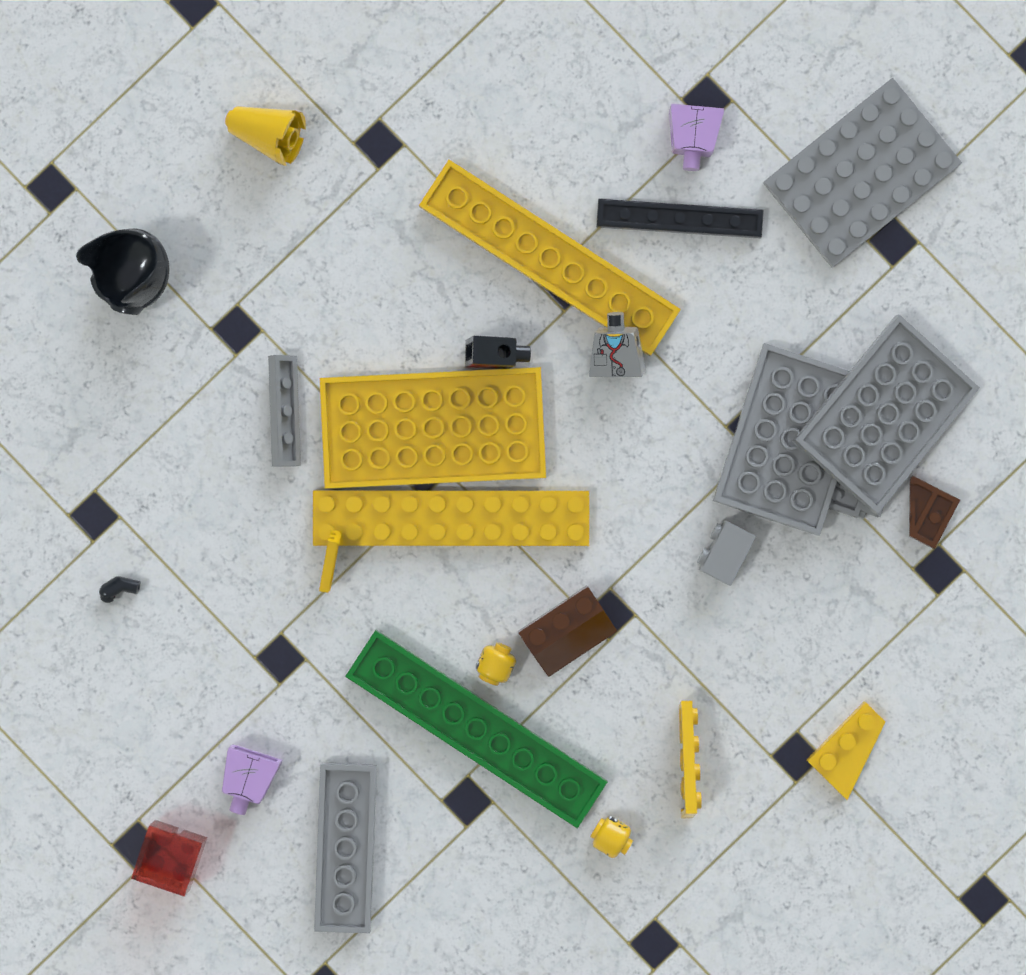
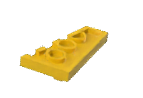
[679,701,702,819]

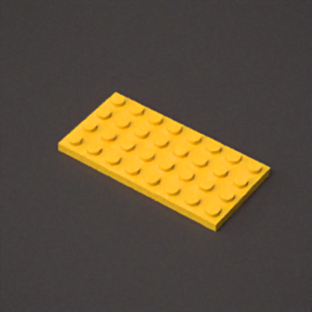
[320,367,546,489]

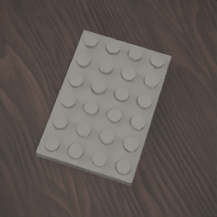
[763,78,962,268]
[793,315,980,514]
[713,343,849,536]

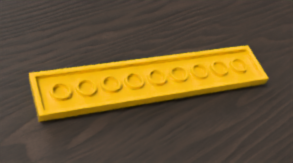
[419,160,681,356]
[313,490,589,546]

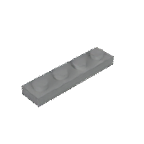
[268,355,301,467]

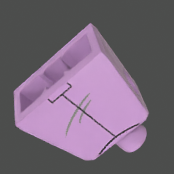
[669,104,724,171]
[222,744,283,815]

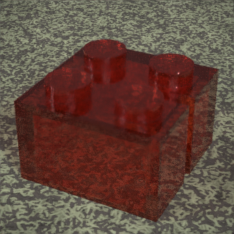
[131,820,208,897]

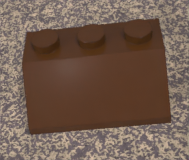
[518,585,617,677]

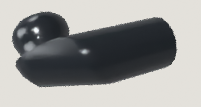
[99,576,141,603]

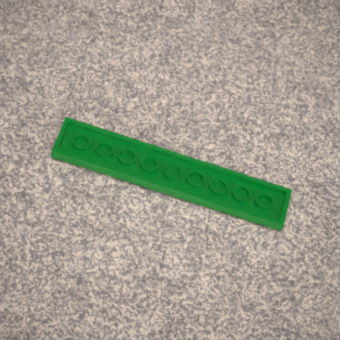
[345,630,608,829]

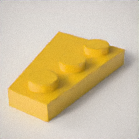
[806,701,886,800]

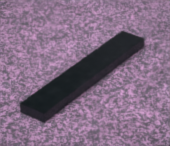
[596,199,763,238]

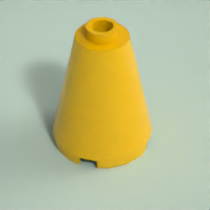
[225,106,306,166]

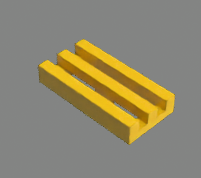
[319,530,341,593]

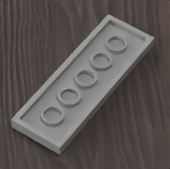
[314,763,377,933]

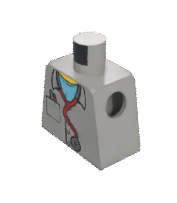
[589,312,646,377]

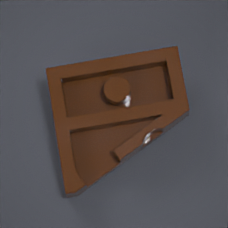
[909,475,960,549]

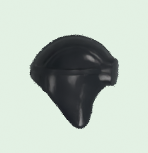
[76,228,170,315]

